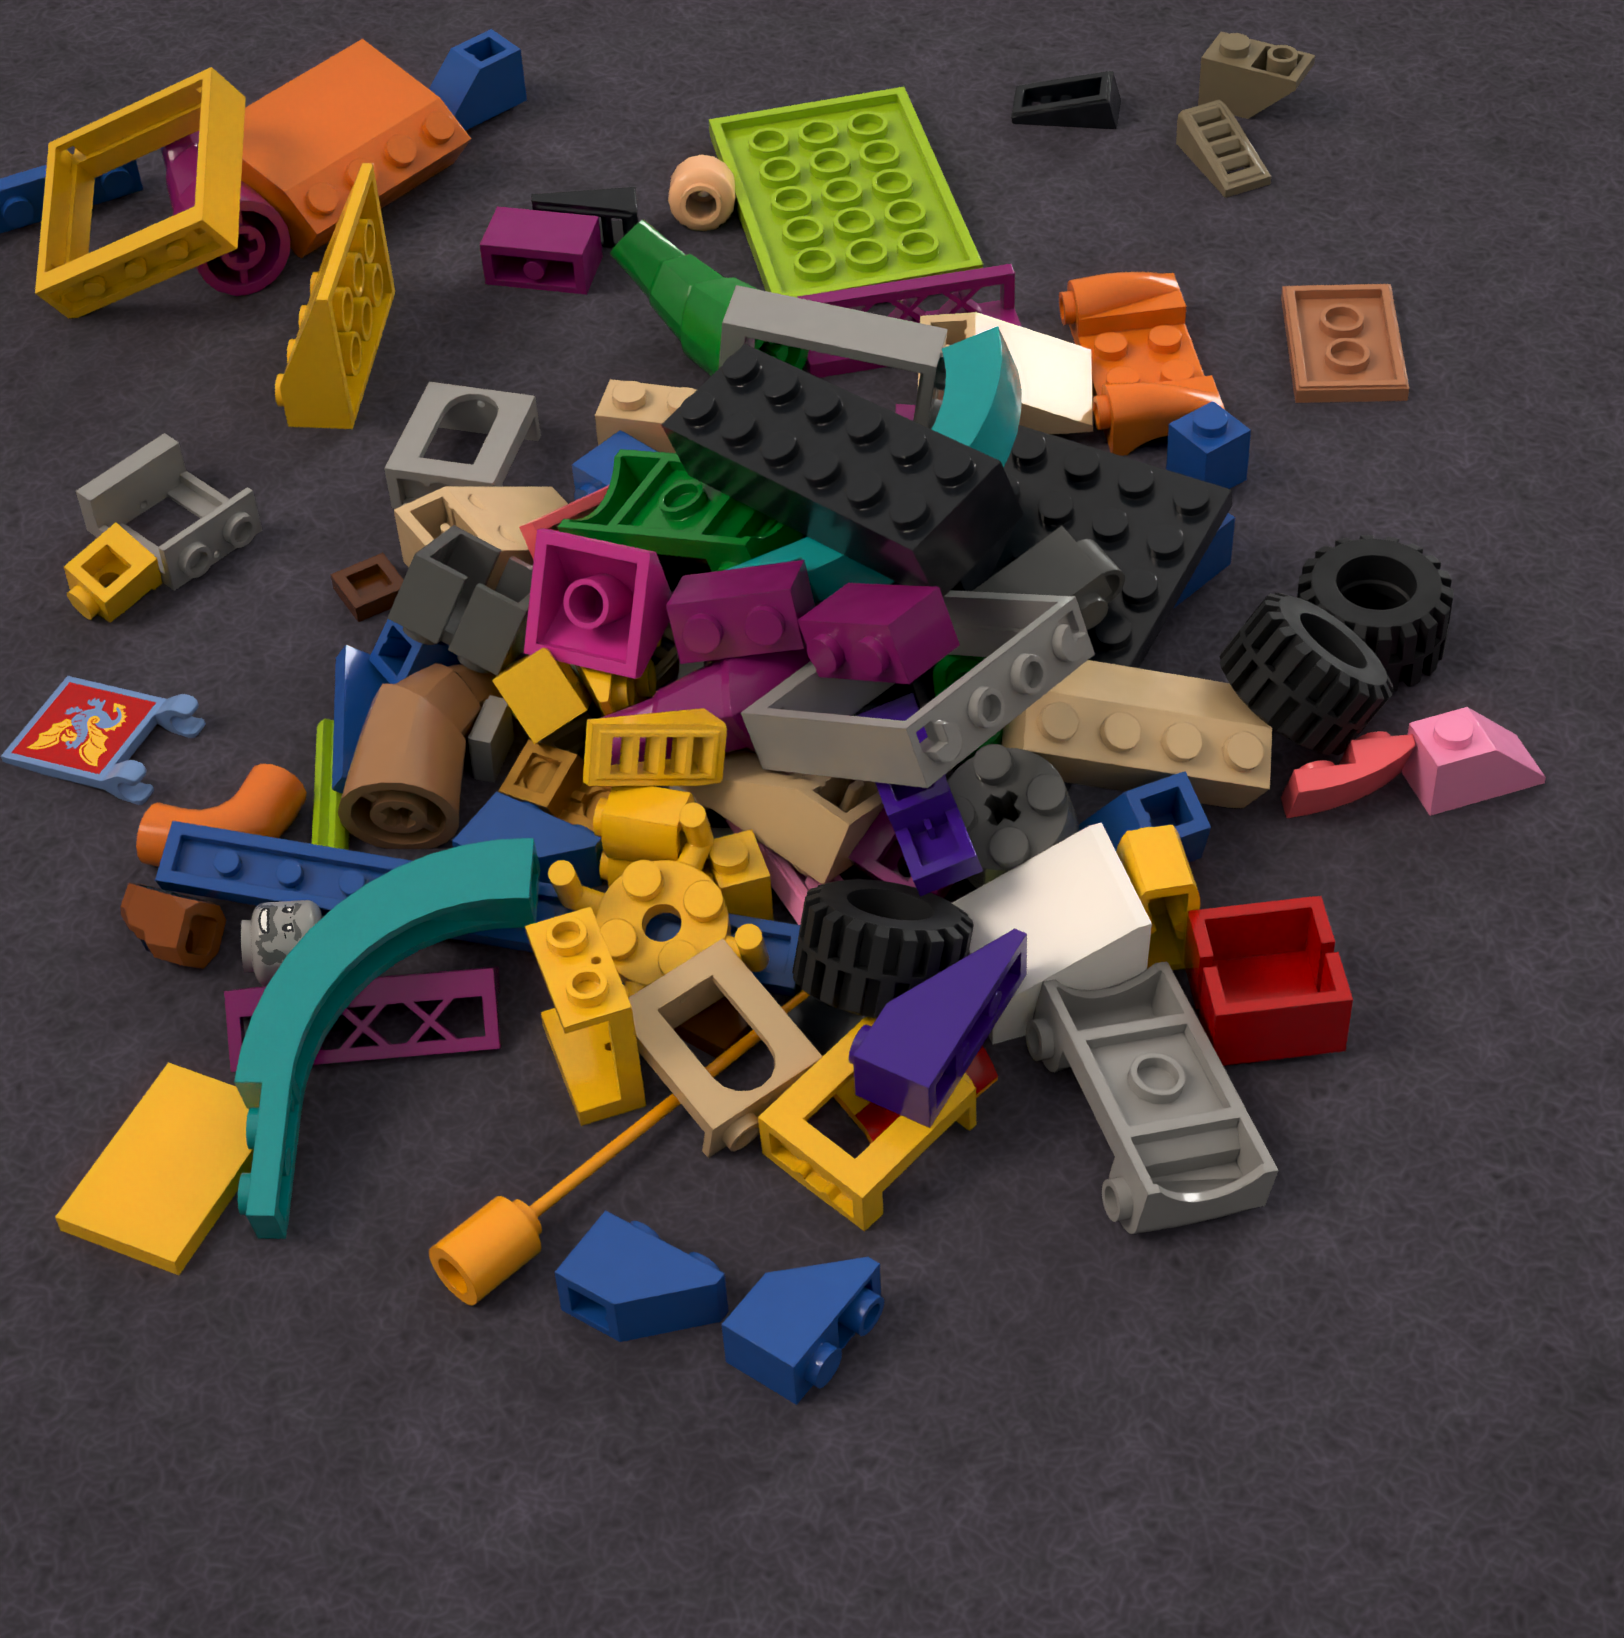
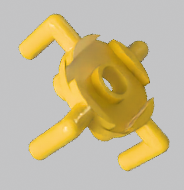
[548,802,769,998]

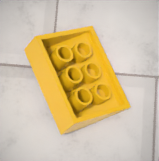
[275,163,395,429]

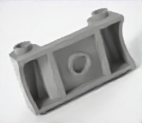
[1026,961,1278,1234]

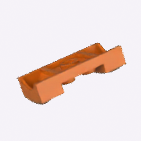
[1059,272,1225,456]

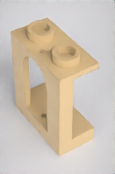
[628,938,823,1158]

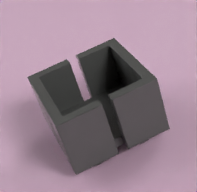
[387,525,533,676]

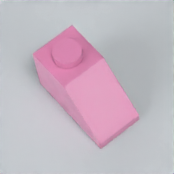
[1402,707,1546,816]

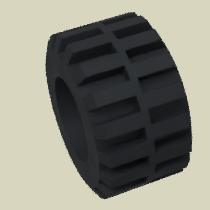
[1297,535,1454,691]
[1219,593,1394,755]
[792,879,974,1019]

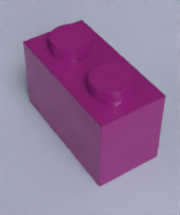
[480,206,603,295]
[666,560,815,664]
[797,583,960,684]

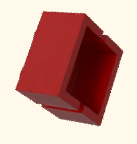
[1184,896,1353,1066]

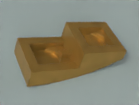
[498,739,613,832]

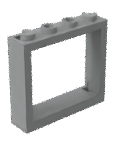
[719,285,948,429]
[741,590,1095,788]

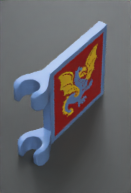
[1,676,206,805]

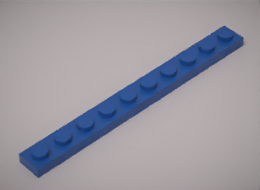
[155,821,800,997]

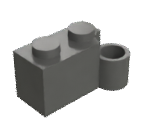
[973,526,1125,630]

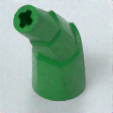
[610,219,809,376]

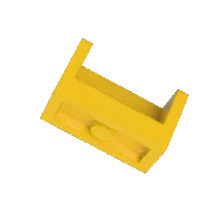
[492,648,593,744]

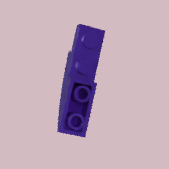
[856,693,983,897]

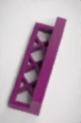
[797,264,1022,378]
[224,966,501,1072]

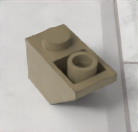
[1198,32,1315,119]

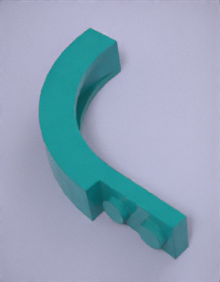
[726,326,1022,603]
[234,838,540,1239]

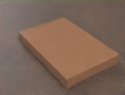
[1281,284,1409,403]

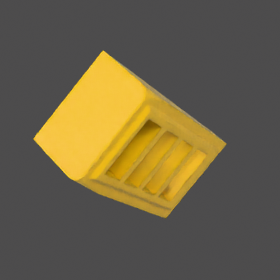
[583,708,727,786]

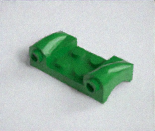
[557,449,805,572]

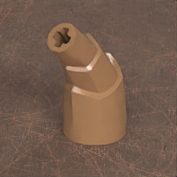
[337,663,506,849]

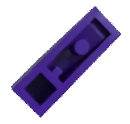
[849,928,1027,1128]

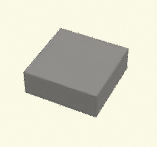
[468,695,514,783]

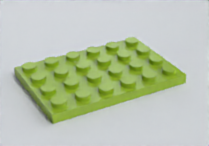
[709,87,983,298]

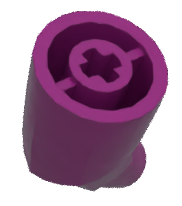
[160,131,291,296]
[601,645,810,765]

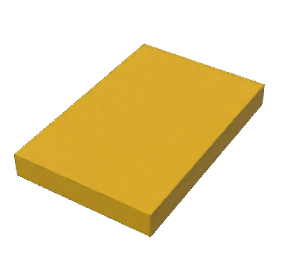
[55,1062,254,1275]

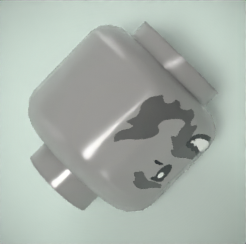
[241,900,323,986]

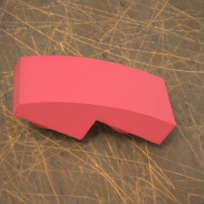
[1281,731,1415,818]

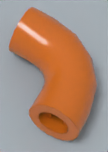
[136,764,307,867]

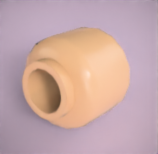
[668,155,736,231]

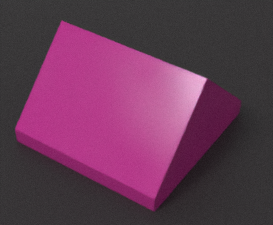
[524,528,672,679]

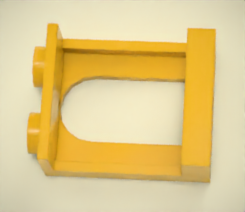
[525,907,646,1126]
[758,1017,976,1232]

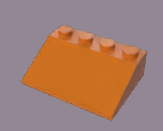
[241,39,471,258]

